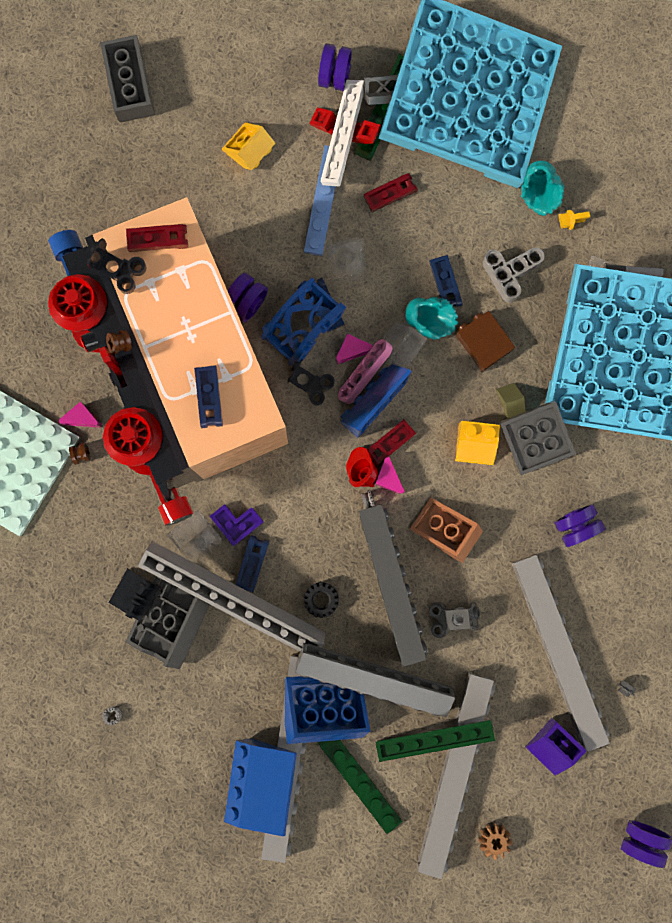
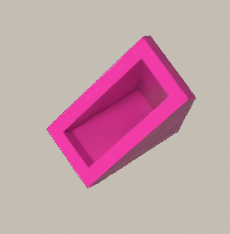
[336,334,373,364]
[59,401,102,428]
[375,457,405,494]

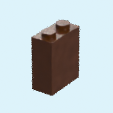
[456,311,515,372]

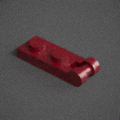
[364,173,418,213]
[126,224,188,252]
[367,419,416,467]

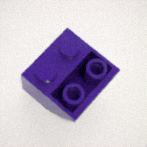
[525,718,587,775]

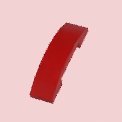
[309,107,381,144]

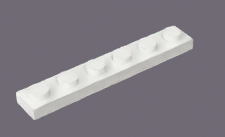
[320,80,364,186]

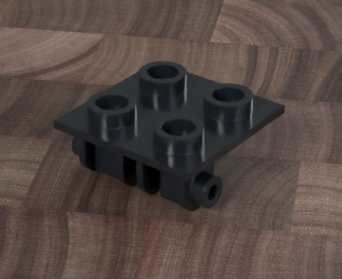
[108,568,159,622]

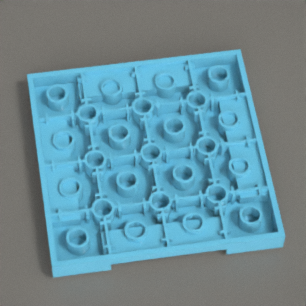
[379,0,562,188]
[545,264,672,440]

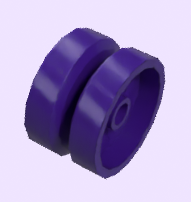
[318,43,352,92]
[228,273,268,323]
[554,504,606,547]
[620,820,672,868]

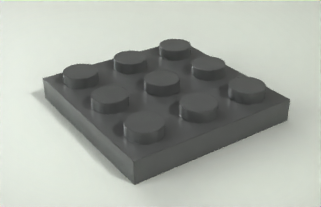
[500,400,576,475]

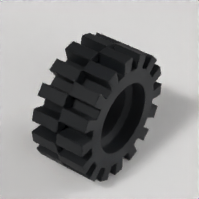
[304,582,339,618]

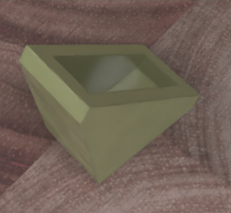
[496,383,526,419]

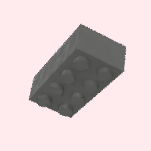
[100,35,155,122]

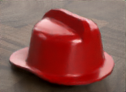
[346,447,378,487]

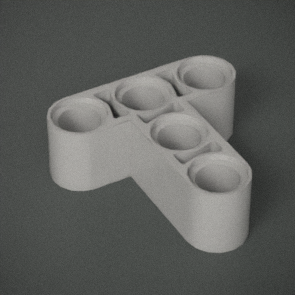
[483,248,545,303]

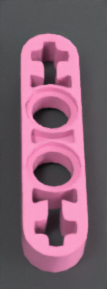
[338,339,392,404]

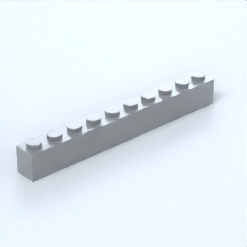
[138,541,326,651]
[512,555,610,752]
[261,655,306,863]
[417,672,495,879]

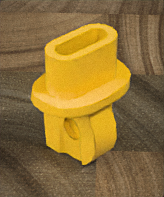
[559,210,590,230]

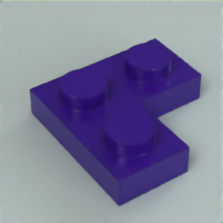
[210,504,264,546]

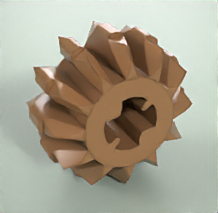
[478,822,513,860]

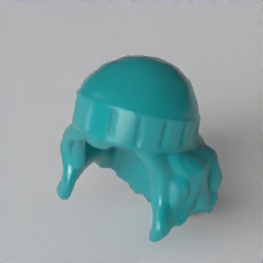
[521,160,565,216]
[405,297,458,340]

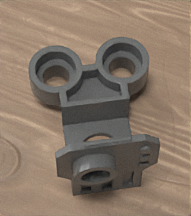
[429,602,480,638]

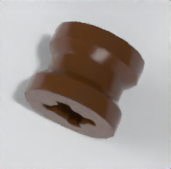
[106,330,131,354]
[69,442,91,465]

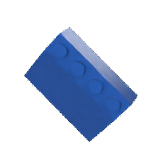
[341,364,411,438]
[285,676,371,744]
[224,739,297,836]

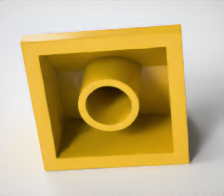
[221,122,275,171]
[455,421,500,465]

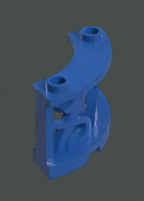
[261,278,346,367]

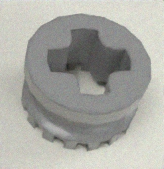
[361,491,375,509]
[102,706,122,726]

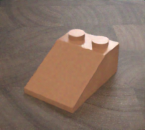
[410,497,483,563]

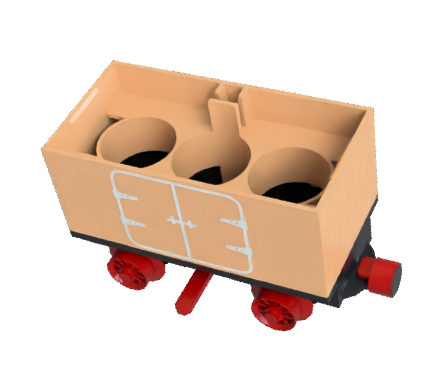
[48,197,288,526]

